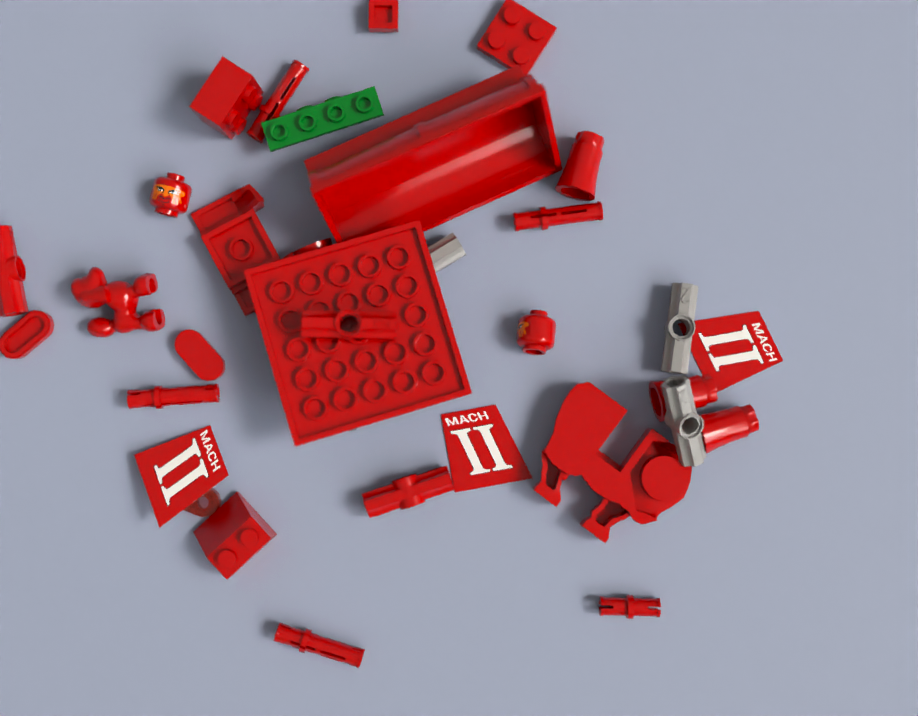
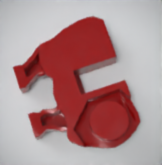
[532,382,692,543]

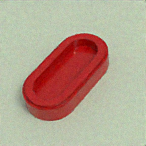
[0,310,54,359]
[175,329,226,381]

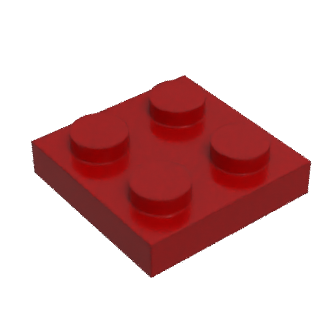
[476,0,557,75]

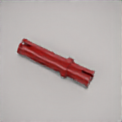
[246,59,309,143]
[513,201,603,232]
[127,384,220,409]
[274,622,365,668]

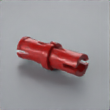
[599,595,661,619]

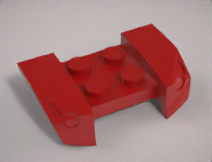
[191,184,294,316]

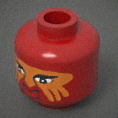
[149,172,192,218]
[516,310,556,355]

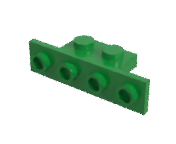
[261,86,384,152]

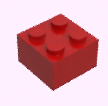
[189,56,263,140]

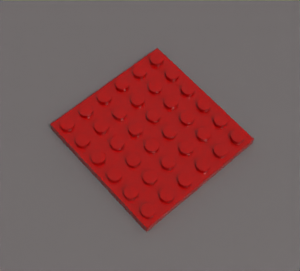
[243,220,472,447]

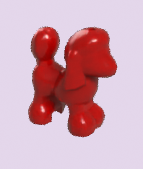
[71,267,165,338]

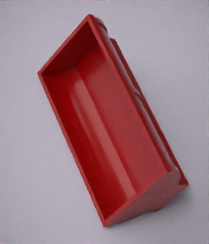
[303,65,562,243]

